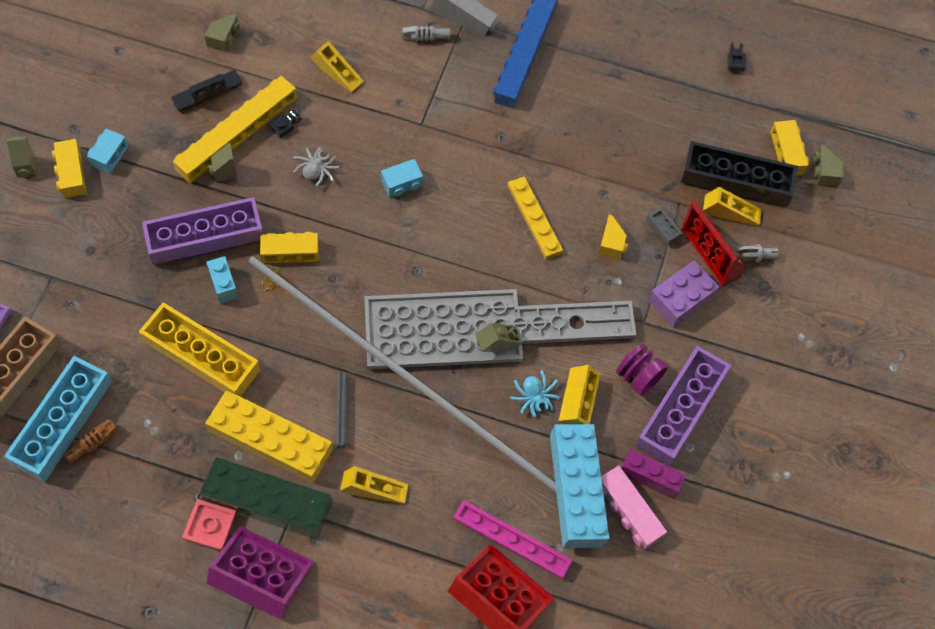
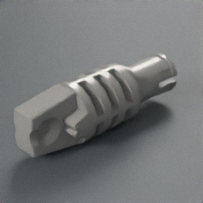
[402,26,450,42]

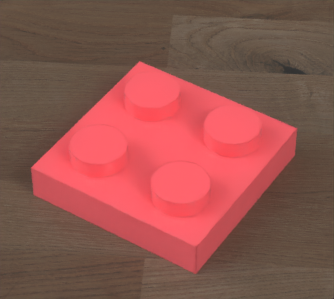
[182,499,237,551]

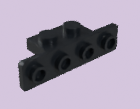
[171,70,243,112]

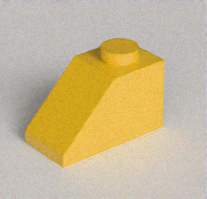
[598,215,628,260]

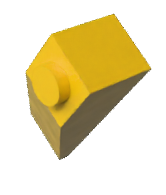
[310,41,363,92]
[703,187,761,226]
[340,466,408,504]

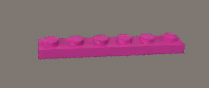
[453,500,572,580]

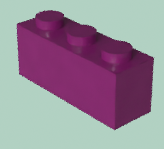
[621,449,686,499]

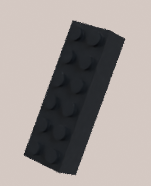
[681,141,798,207]

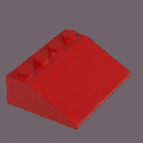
[681,200,745,287]
[447,544,554,629]

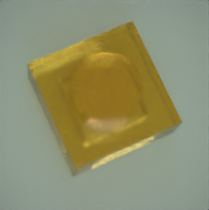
[262,267,283,291]

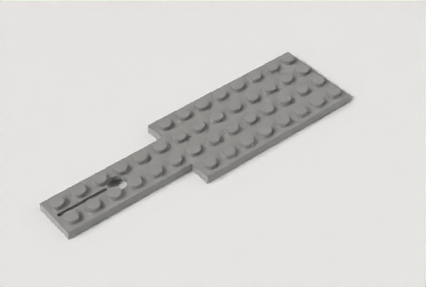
[364,289,636,369]

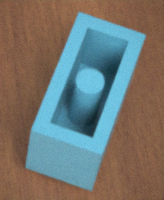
[87,129,129,174]
[381,159,423,198]
[207,256,238,304]

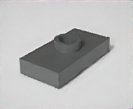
[646,207,683,245]

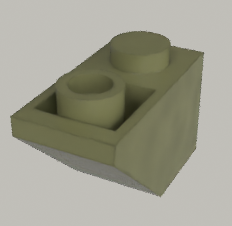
[205,14,240,52]
[813,145,843,187]
[475,323,522,353]

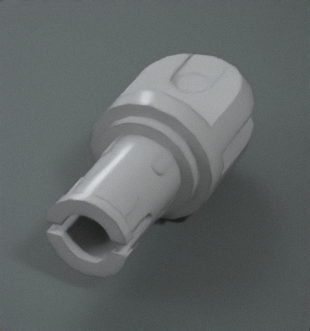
[737,244,779,263]

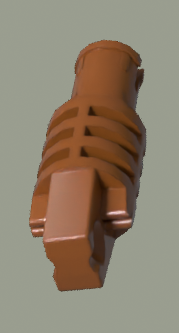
[64,419,118,464]

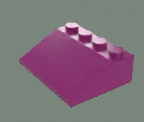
[206,526,314,620]

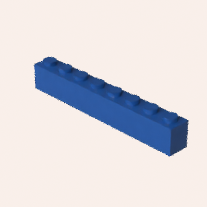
[492,0,558,109]

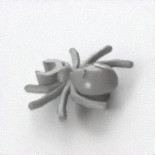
[293,147,340,187]

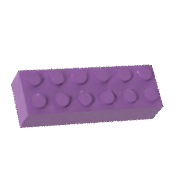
[142,197,263,265]
[635,346,731,466]

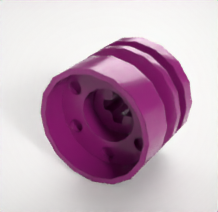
[616,343,669,396]

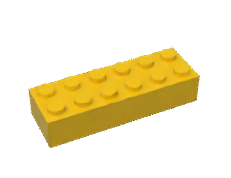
[139,302,261,397]
[205,390,333,484]

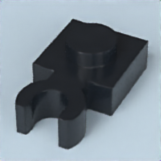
[727,43,746,72]

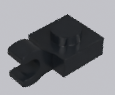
[269,108,302,138]

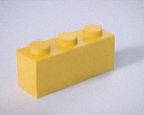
[771,120,809,175]
[52,139,87,198]
[260,232,319,263]
[559,365,601,425]

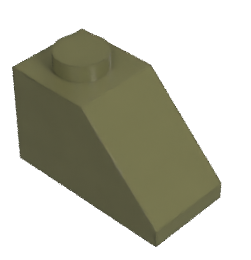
[7,136,36,177]
[209,144,238,182]

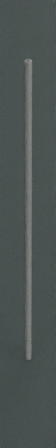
[248,256,556,492]

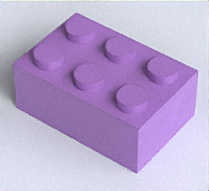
[648,261,719,328]

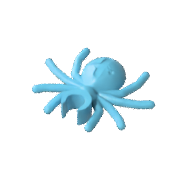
[510,370,560,417]

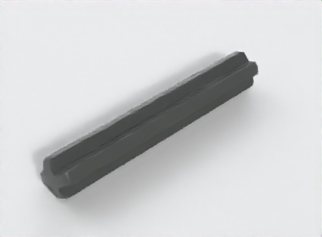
[336,372,348,448]

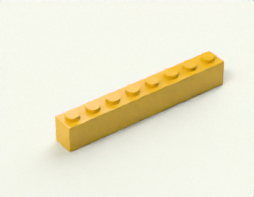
[173,76,297,184]

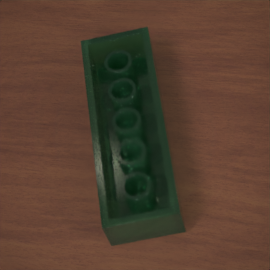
[199,457,333,540]

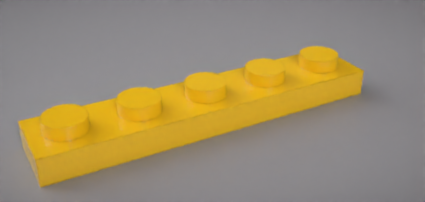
[507,177,563,260]

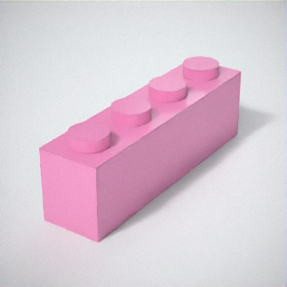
[601,466,667,551]

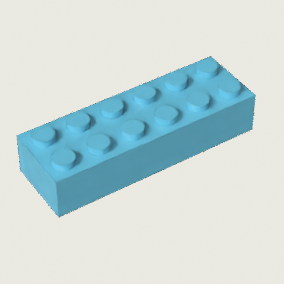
[4,356,113,482]
[550,424,609,548]

